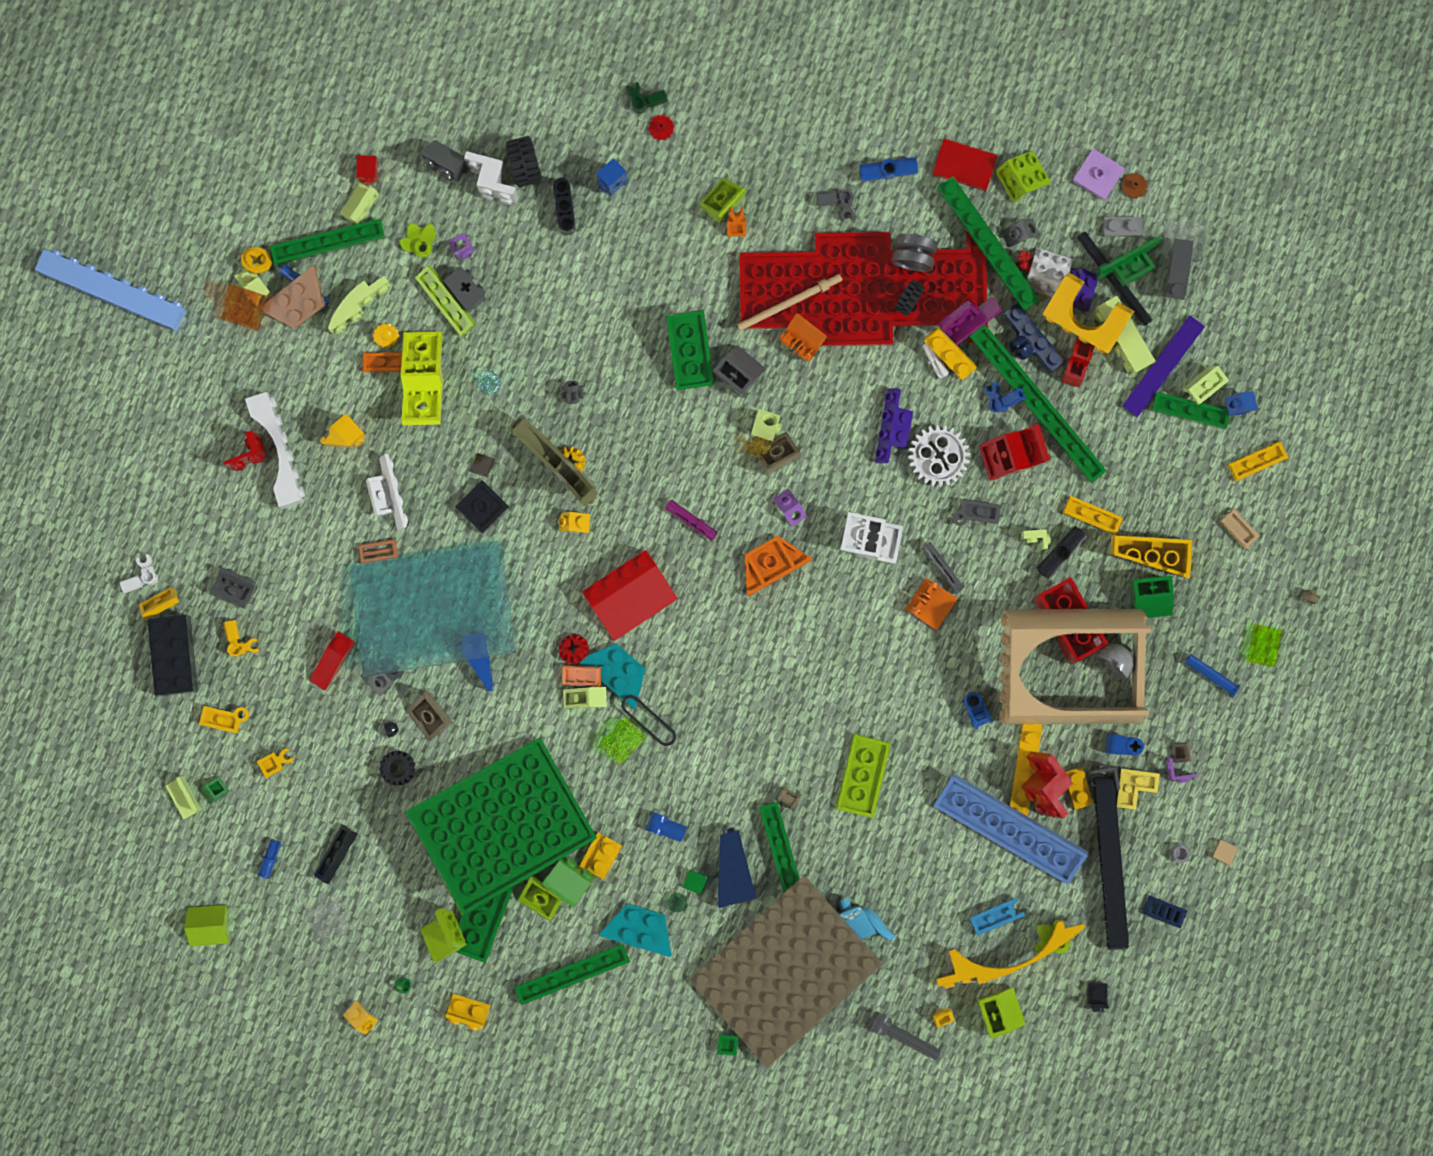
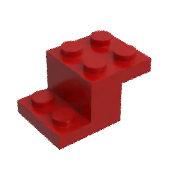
[978,424,1050,481]
[1021,751,1073,819]

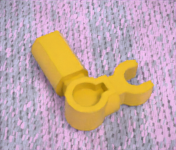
[223,620,260,657]

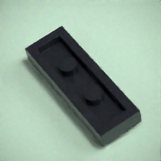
[314,824,358,885]

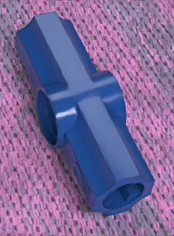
[859,157,918,182]

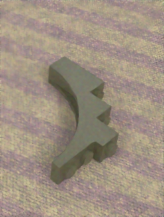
[509,414,598,507]

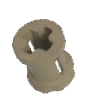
[777,786,802,810]

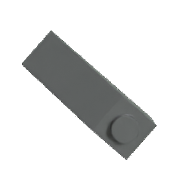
[1163,238,1194,300]

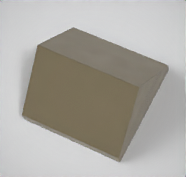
[754,432,802,476]
[407,692,454,741]

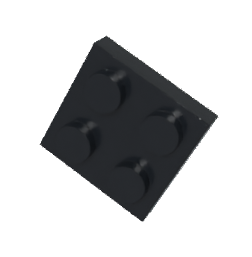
[455,480,509,534]

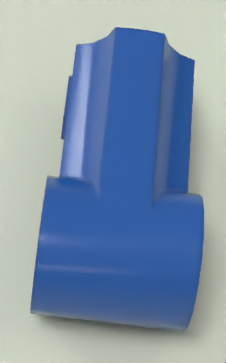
[646,812,687,842]

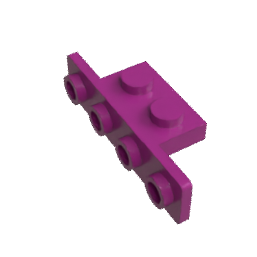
[938,297,1002,345]

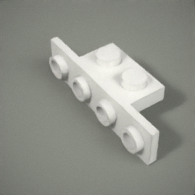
[366,454,408,531]

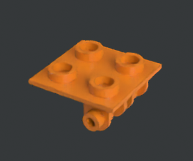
[779,313,827,362]
[905,578,958,630]

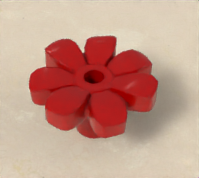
[1015,250,1033,274]

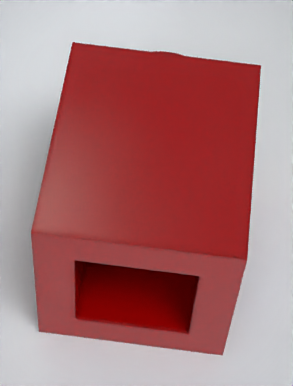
[356,155,379,185]

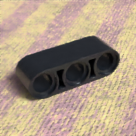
[553,178,576,235]

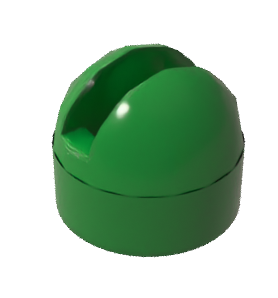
[394,977,411,994]

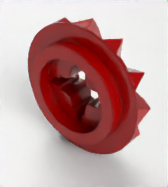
[558,634,589,664]

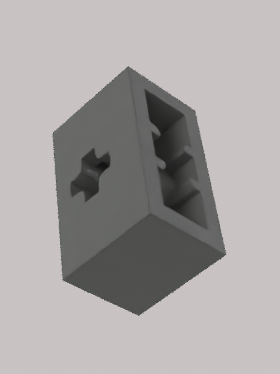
[443,267,486,313]

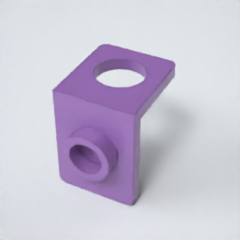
[448,233,475,260]
[773,489,807,526]
[1166,757,1198,783]

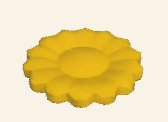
[373,323,399,348]

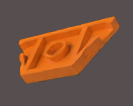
[745,536,812,597]

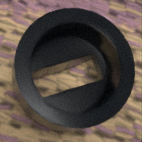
[383,721,399,738]

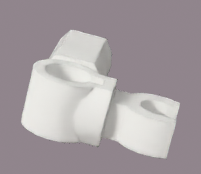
[120,554,158,594]

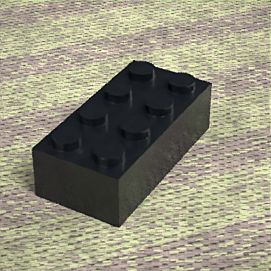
[147,615,198,697]

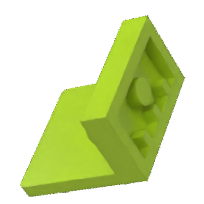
[995,151,1051,203]
[421,908,467,963]

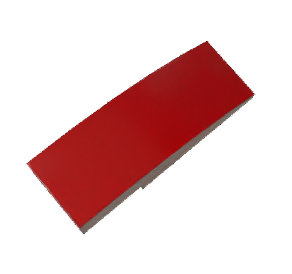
[1061,325,1095,388]

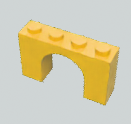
[1042,272,1135,354]

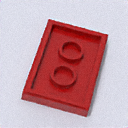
[932,138,998,192]

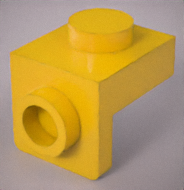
[559,512,590,533]
[343,1001,378,1034]

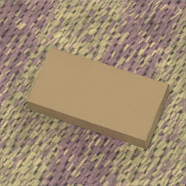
[1219,508,1260,549]

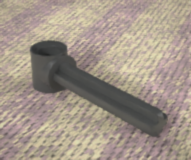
[867,1011,941,1060]

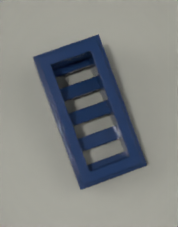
[1142,895,1187,929]

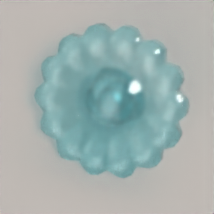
[477,369,501,396]

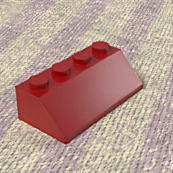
[1033,577,1109,665]

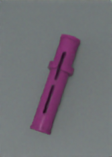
[665,499,718,542]

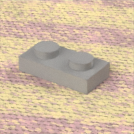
[1103,217,1142,237]

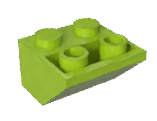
[976,987,1026,1039]

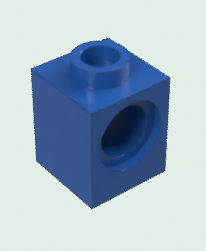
[1225,391,1258,416]

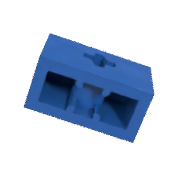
[597,158,628,196]

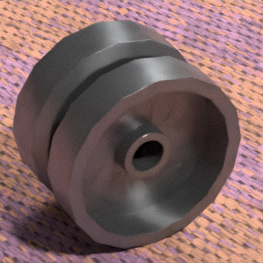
[891,233,938,272]

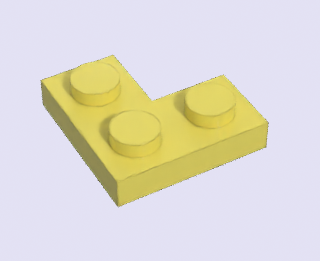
[1116,769,1160,810]

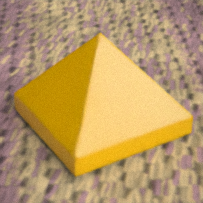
[932,1008,955,1028]

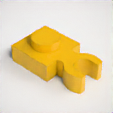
[257,749,295,778]

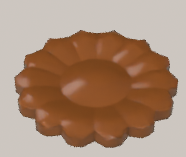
[1121,173,1148,199]

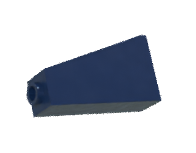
[718,827,757,908]

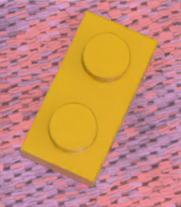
[139,586,179,620]
[1066,767,1093,810]

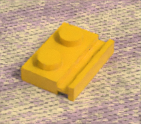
[579,832,622,880]

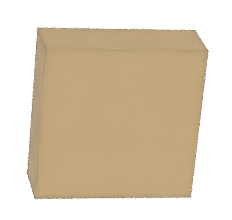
[1212,839,1238,866]

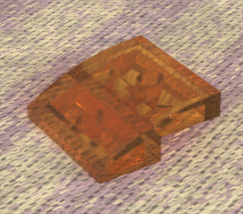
[221,283,266,331]

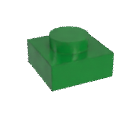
[717,1034,738,1056]

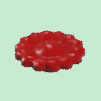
[648,115,675,141]

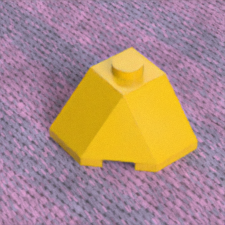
[320,414,366,448]

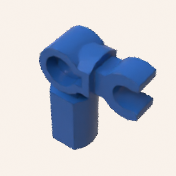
[984,382,1025,413]

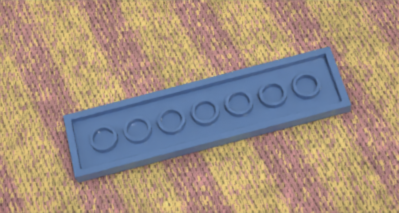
[934,773,1089,885]

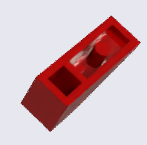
[309,631,357,691]

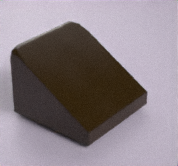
[470,453,495,478]

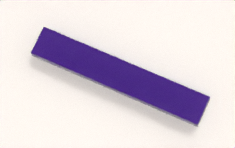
[1122,315,1205,417]

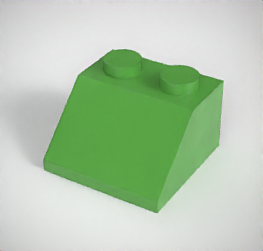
[542,857,595,907]

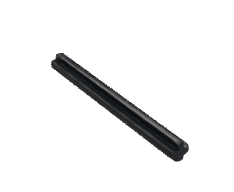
[1077,232,1152,326]

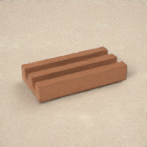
[358,539,399,564]

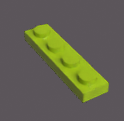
[415,265,476,336]

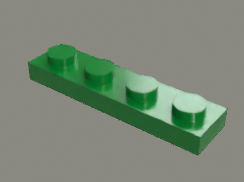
[1151,392,1230,430]

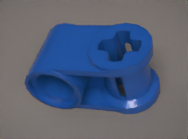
[963,692,993,730]
[1105,734,1144,756]

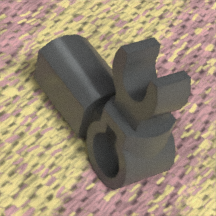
[817,189,855,221]

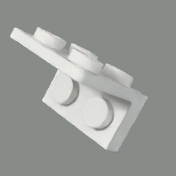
[1026,248,1073,298]

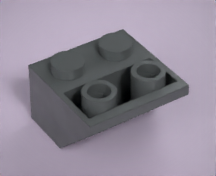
[421,140,467,182]
[713,345,766,398]

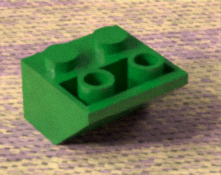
[1129,576,1174,618]

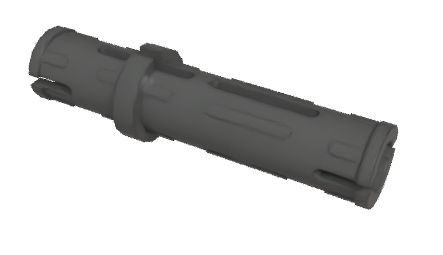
[921,541,965,594]

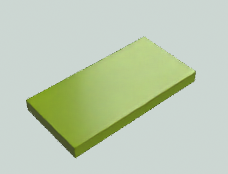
[836,734,891,818]

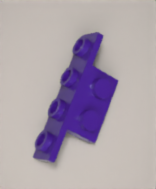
[875,388,913,464]

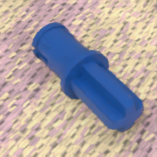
[258,840,281,879]

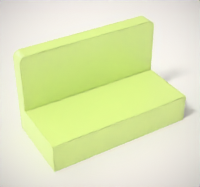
[340,183,379,224]
[1182,365,1229,404]
[166,776,202,819]

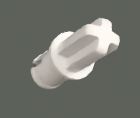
[922,344,949,379]

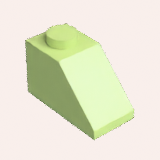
[563,687,607,709]

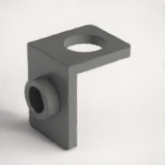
[1002,219,1039,247]
[368,660,404,696]
[1088,764,1120,790]

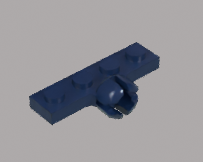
[1002,303,1065,374]

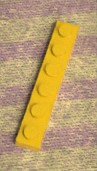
[1009,724,1043,816]

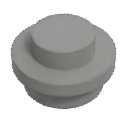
[1170,844,1190,864]

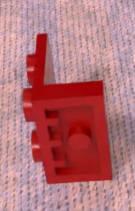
[223,430,268,471]

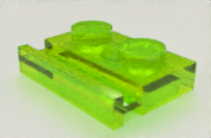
[1246,624,1282,668]

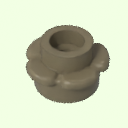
[1301,590,1320,604]

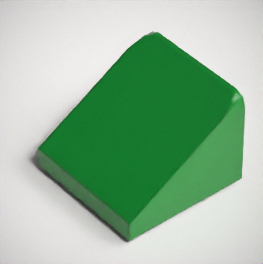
[200,776,230,805]
[683,869,708,895]

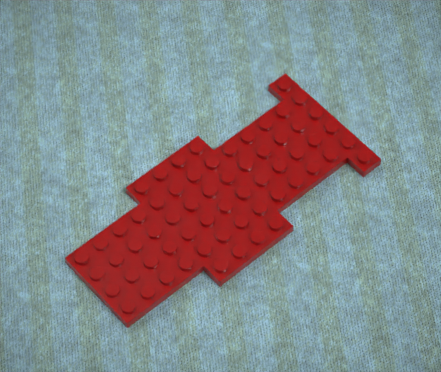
[739,231,988,347]

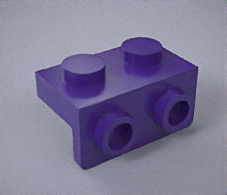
[1069,268,1098,312]

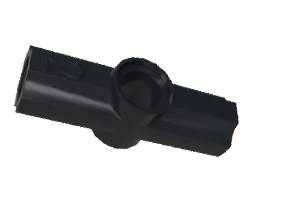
[1036,526,1087,579]

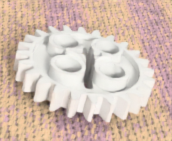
[908,425,970,488]

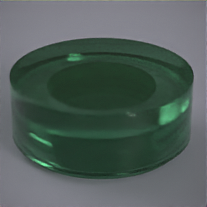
[668,893,687,913]

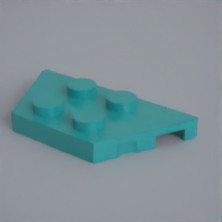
[580,643,646,709]
[599,903,672,957]

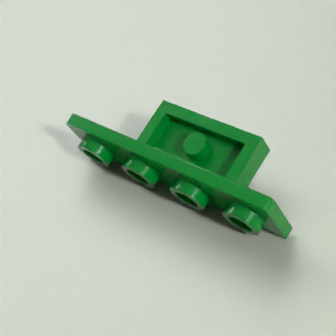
[1095,236,1162,287]

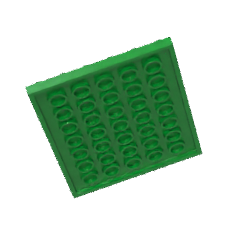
[404,737,597,915]

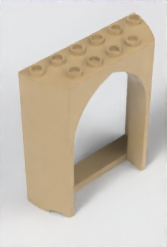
[999,609,1151,725]

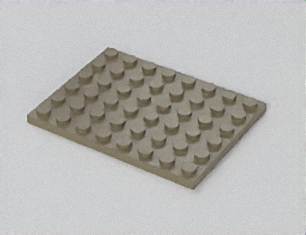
[689,875,883,1068]

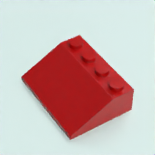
[582,550,678,641]

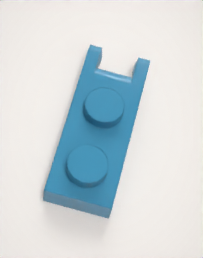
[969,897,1025,936]

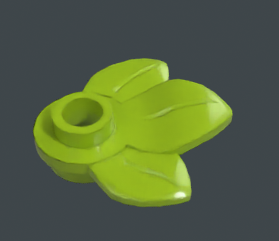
[399,223,436,258]
[1034,919,1070,955]

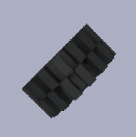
[894,279,925,316]
[379,751,416,786]

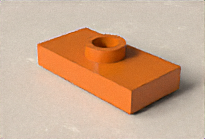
[562,665,601,687]

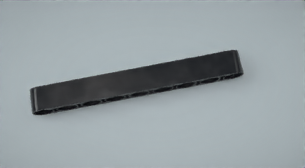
[1093,776,1129,951]

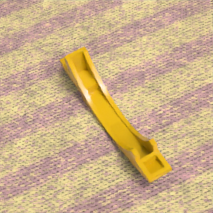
[937,920,1085,989]

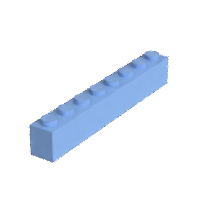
[34,249,187,332]

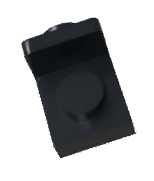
[1087,983,1109,1012]

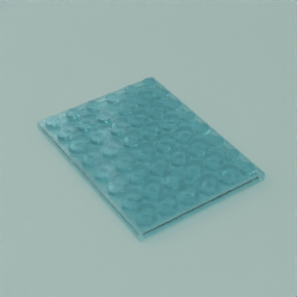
[349,540,517,677]

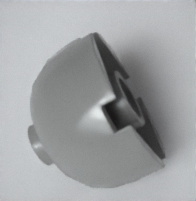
[1095,643,1135,680]

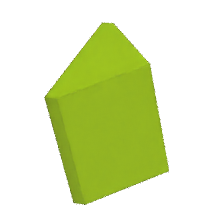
[698,177,746,224]
[518,875,563,921]
[184,905,229,947]

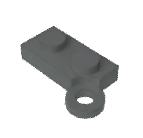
[952,499,1001,526]

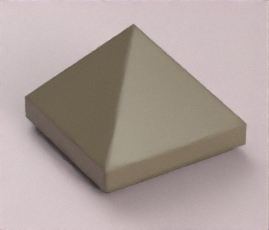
[1172,742,1192,763]

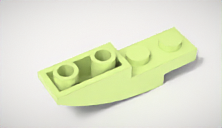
[328,276,391,334]

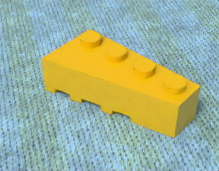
[1110,535,1192,578]

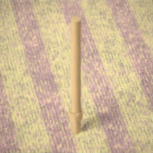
[737,274,843,331]

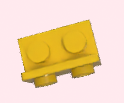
[445,993,491,1031]

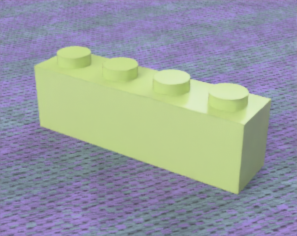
[1094,296,1155,375]

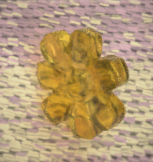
[747,436,771,457]

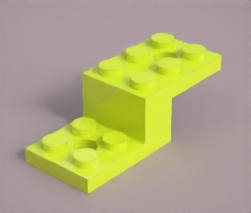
[401,331,443,425]

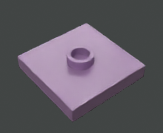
[1073,149,1125,201]

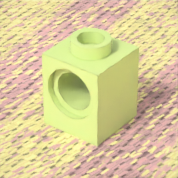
[751,409,782,441]

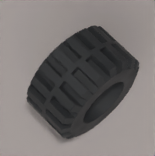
[506,135,542,188]

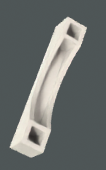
[245,392,305,509]

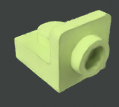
[1021,530,1051,550]

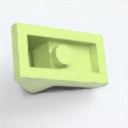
[235,268,273,307]

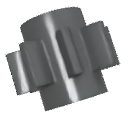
[561,380,584,404]

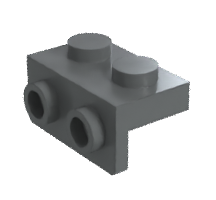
[210,567,256,609]

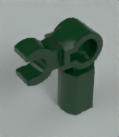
[626,82,668,114]

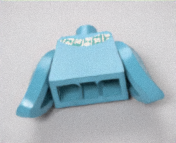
[838,898,896,941]

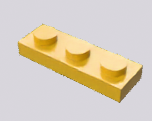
[924,327,977,380]

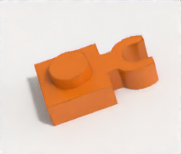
[727,206,746,237]

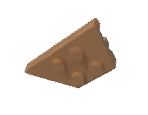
[259,265,325,329]

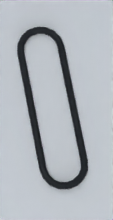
[621,695,676,746]

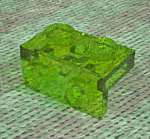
[600,717,647,765]

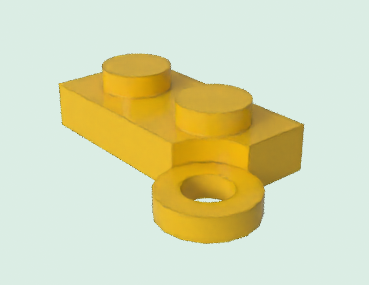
[199,706,249,734]

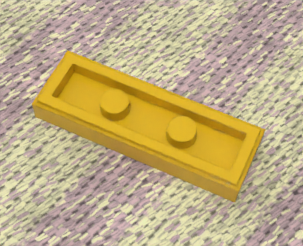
[1228,441,1288,482]
[1062,495,1123,535]

